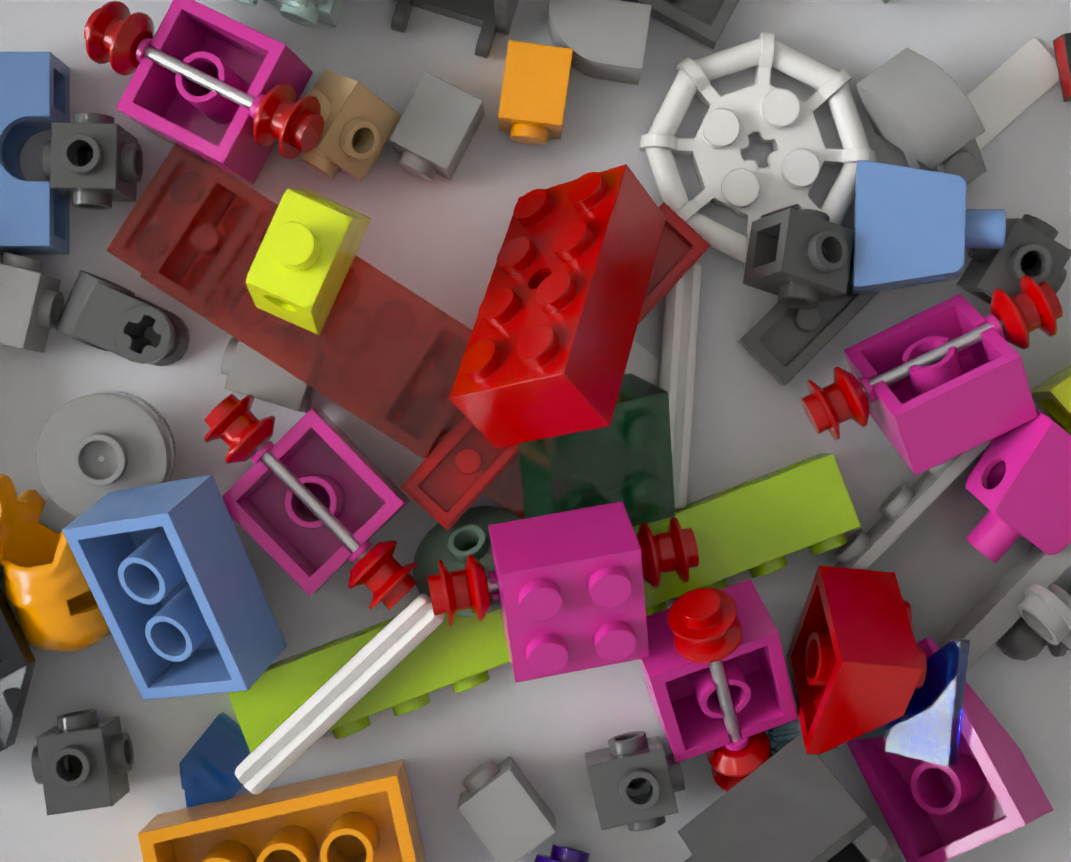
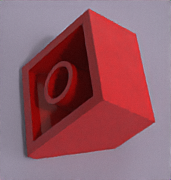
[786,565,927,755]

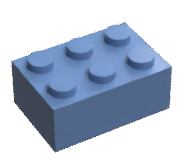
[62,474,287,700]

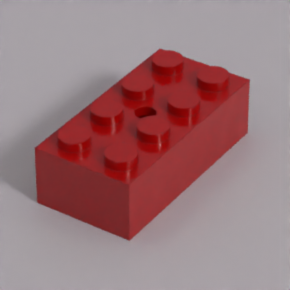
[449,164,666,448]

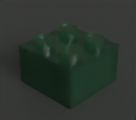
[518,373,675,527]

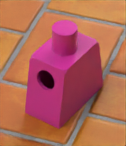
[965,408,1071,563]

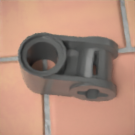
[55,270,190,366]

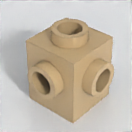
[300,69,401,181]

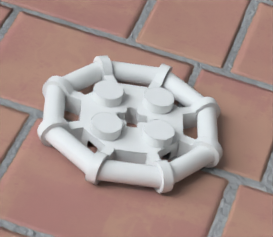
[639,32,877,269]

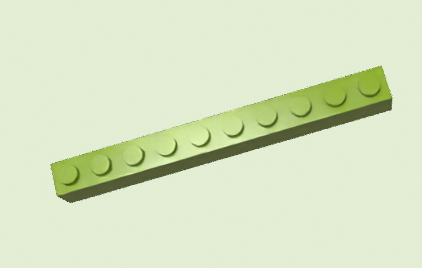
[227,453,861,753]

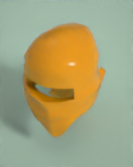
[0,474,110,652]

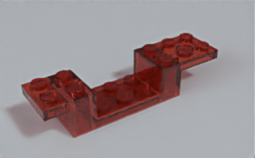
[106,143,599,519]

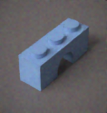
[0,51,70,255]

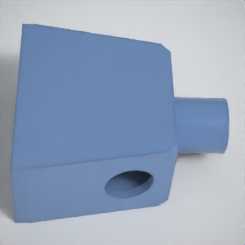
[852,160,1006,294]

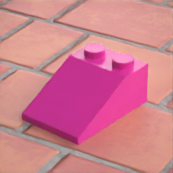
[846,637,1053,862]

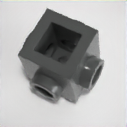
[42,113,143,210]
[743,207,855,309]
[956,214,1071,305]
[31,709,134,816]
[585,731,685,831]

